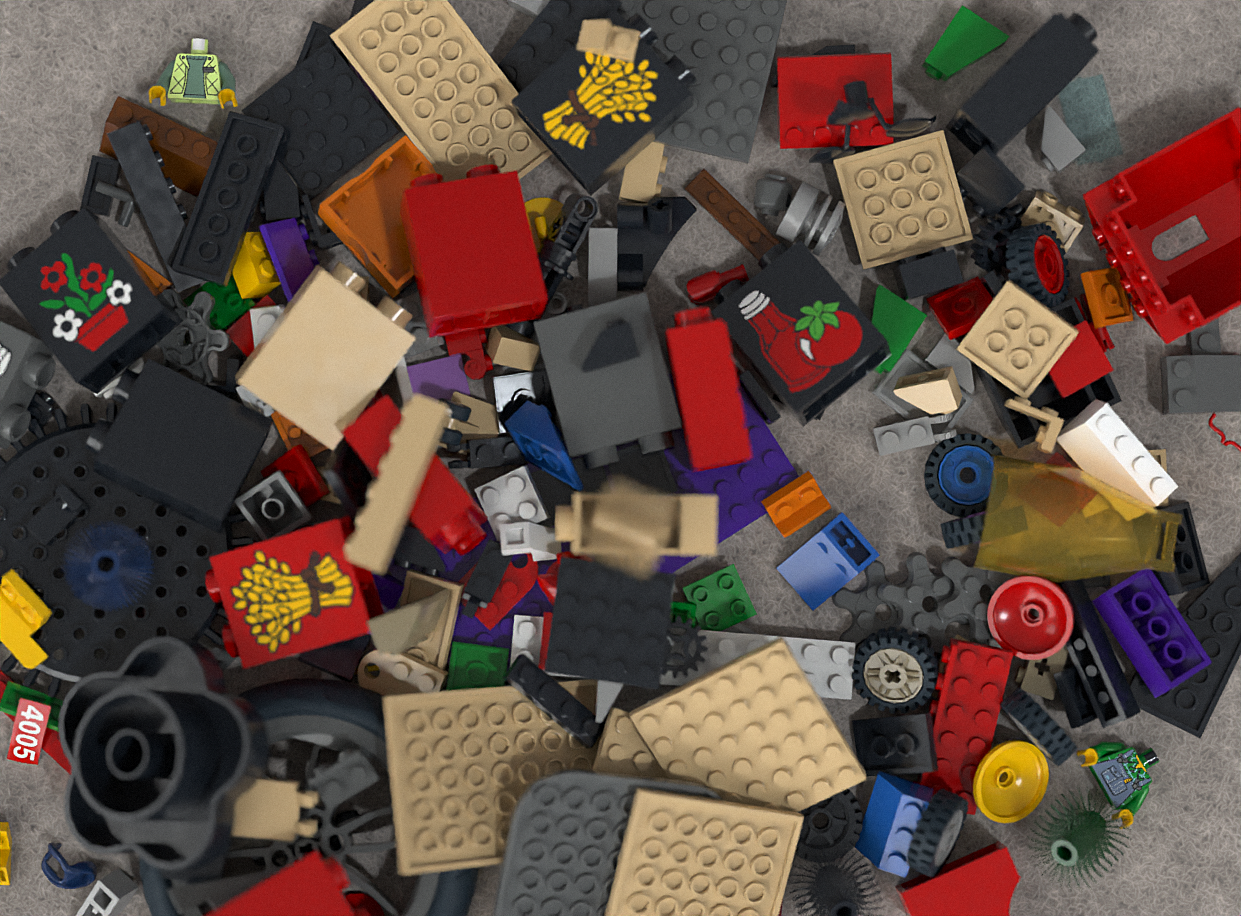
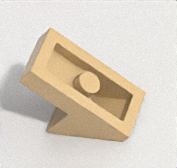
[577,20,640,63]

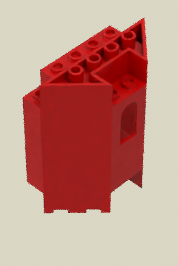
[1083,107,1241,345]

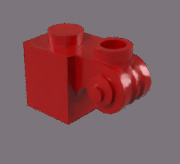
[445,328,494,380]

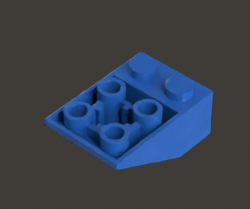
[776,512,880,611]

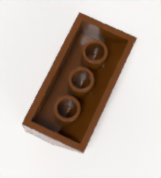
[99,96,218,197]

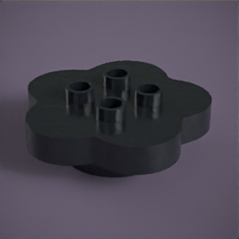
[59,637,269,870]

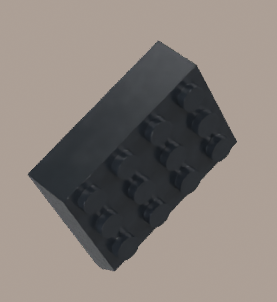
[972,298,1122,449]

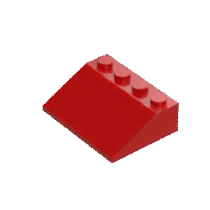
[777,52,894,149]

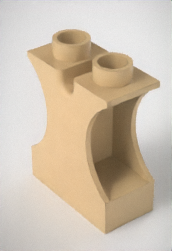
[555,494,717,555]

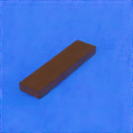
[684,169,781,261]

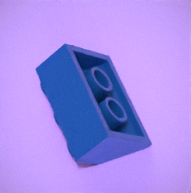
[855,771,934,878]

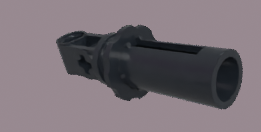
[504,193,598,339]

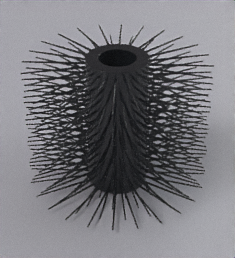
[789,843,886,916]

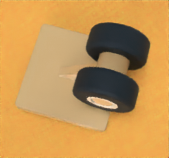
[438,391,499,456]

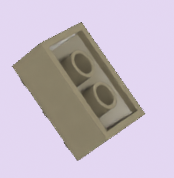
[367,589,449,656]

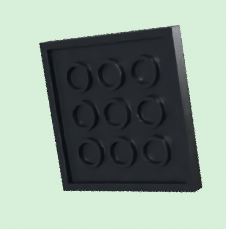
[241,41,400,201]
[544,557,676,690]

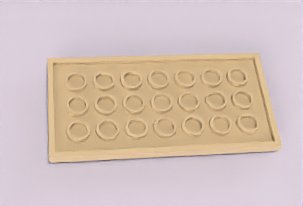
[330,0,552,182]

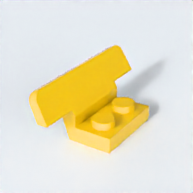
[0,570,51,669]

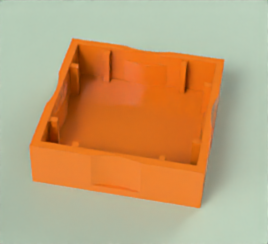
[318,135,436,298]

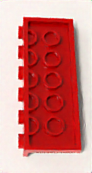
[912,638,1013,815]

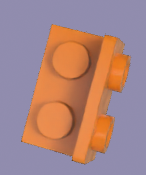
[761,471,831,538]

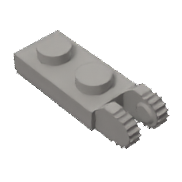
[873,413,957,456]

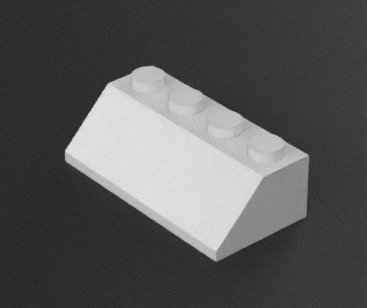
[1056,399,1178,521]

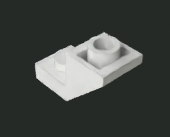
[500,522,562,561]

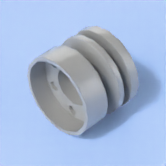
[776,181,846,256]

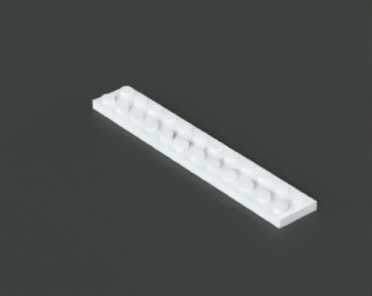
[510,615,856,700]

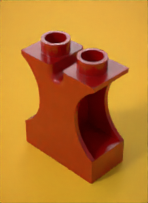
[895,841,1021,916]

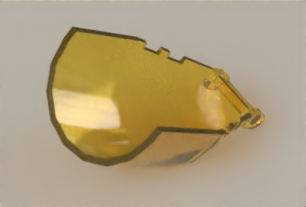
[974,454,1182,582]

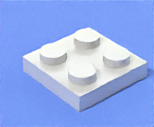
[474,465,550,541]

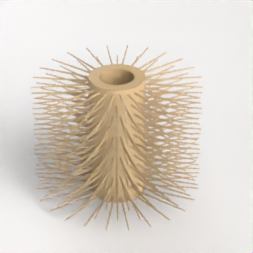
[582,475,680,580]

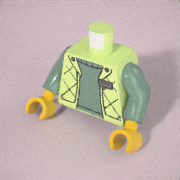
[149,38,238,109]

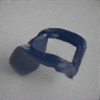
[41,842,98,889]

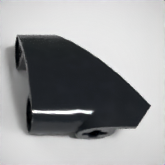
[617,197,697,291]

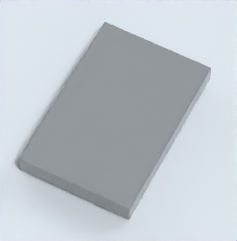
[872,348,974,444]

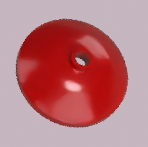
[987,575,1074,660]

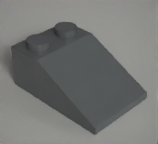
[1160,355,1241,415]

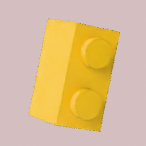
[232,232,281,299]

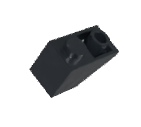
[391,526,447,576]

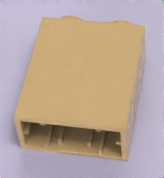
[235,261,416,450]

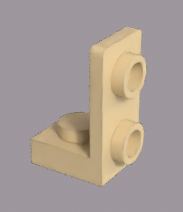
[1004,397,1064,453]

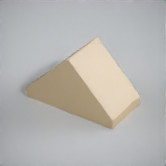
[485,325,541,371]

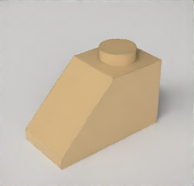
[894,366,962,414]

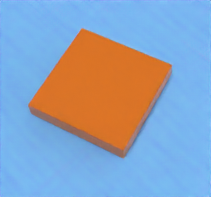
[1080,267,1134,329]

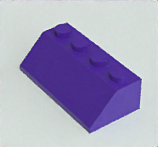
[259,218,320,302]
[1092,566,1212,698]

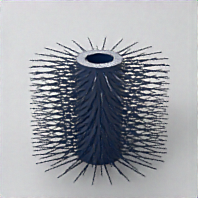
[62,521,155,611]

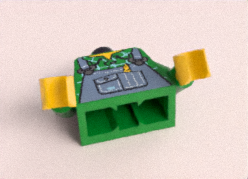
[1076,741,1159,830]

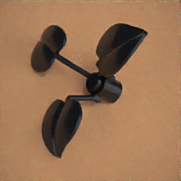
[809,81,936,164]

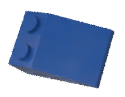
[504,401,584,491]

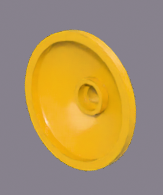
[973,740,1049,823]

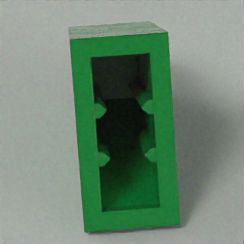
[922,5,1009,81]
[870,285,927,375]

